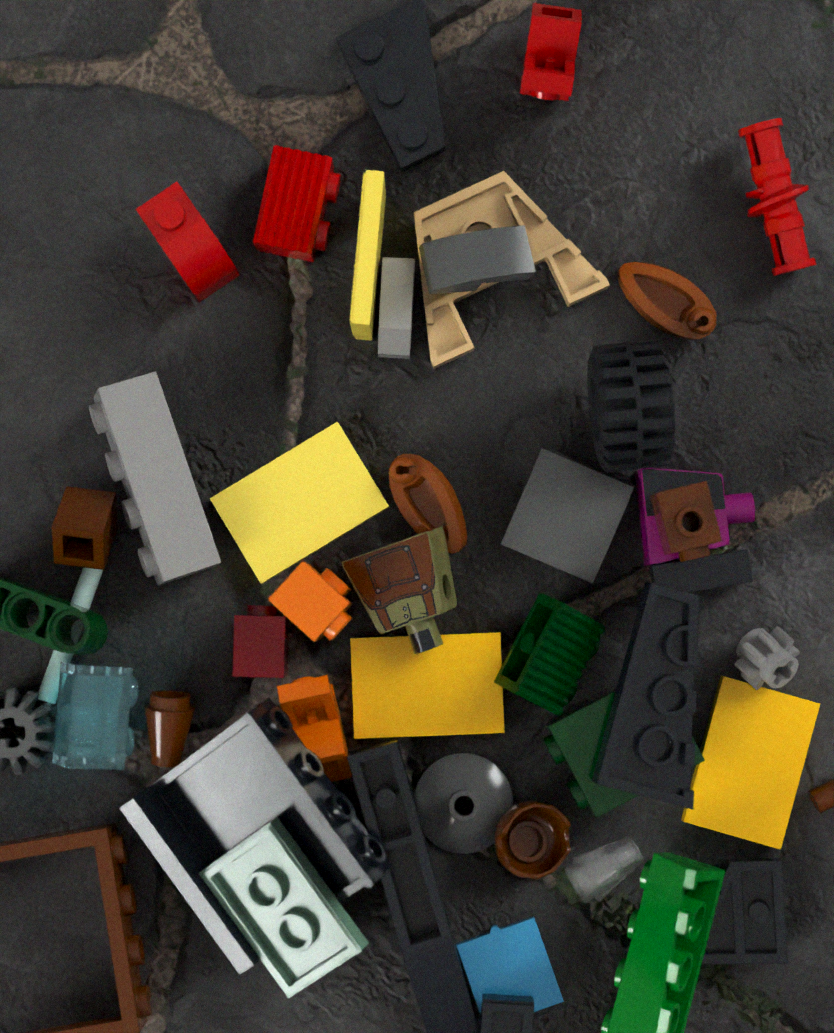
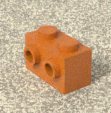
[268,561,353,642]

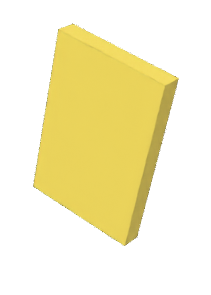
[349,170,386,341]
[210,421,389,584]

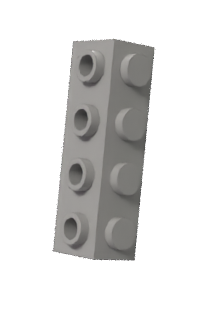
[89,371,222,586]

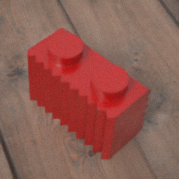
[253,145,341,263]

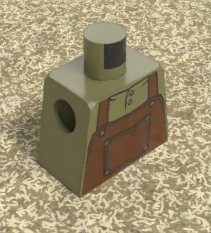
[341,526,457,654]

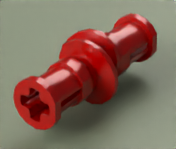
[738,118,817,276]

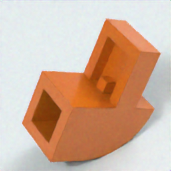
[277,675,353,782]

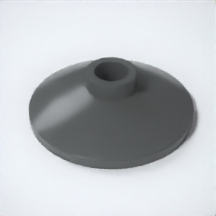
[414,753,513,854]

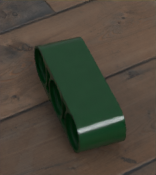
[0,577,108,655]

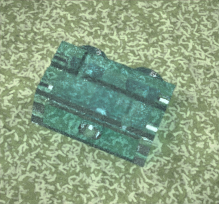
[52,662,138,770]

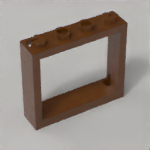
[0,822,152,1033]

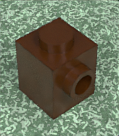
[649,481,722,562]
[52,486,117,570]

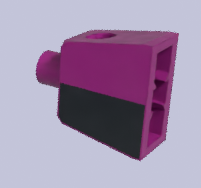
[634,468,755,566]

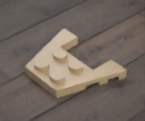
[414,171,610,369]

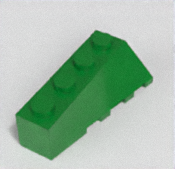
[601,852,726,1033]

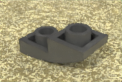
[419,225,536,294]

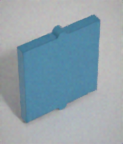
[456,916,564,1015]

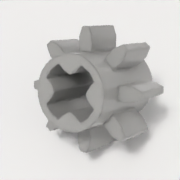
[735,626,800,690]

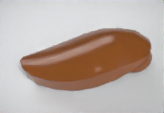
[617,262,717,340]
[388,454,467,554]

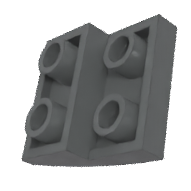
[501,445,634,583]

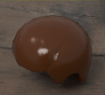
[494,800,571,880]

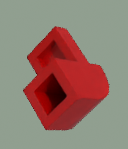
[520,3,582,101]
[135,181,240,303]

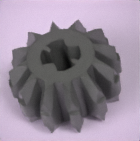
[0,688,60,775]

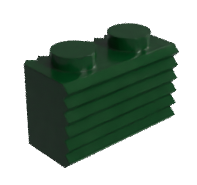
[494,592,605,716]

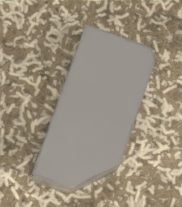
[378,257,415,359]

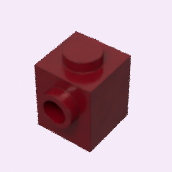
[232,605,289,678]

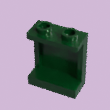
[542,689,705,818]

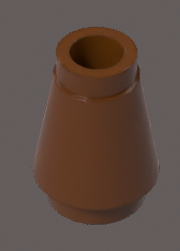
[144,690,195,767]

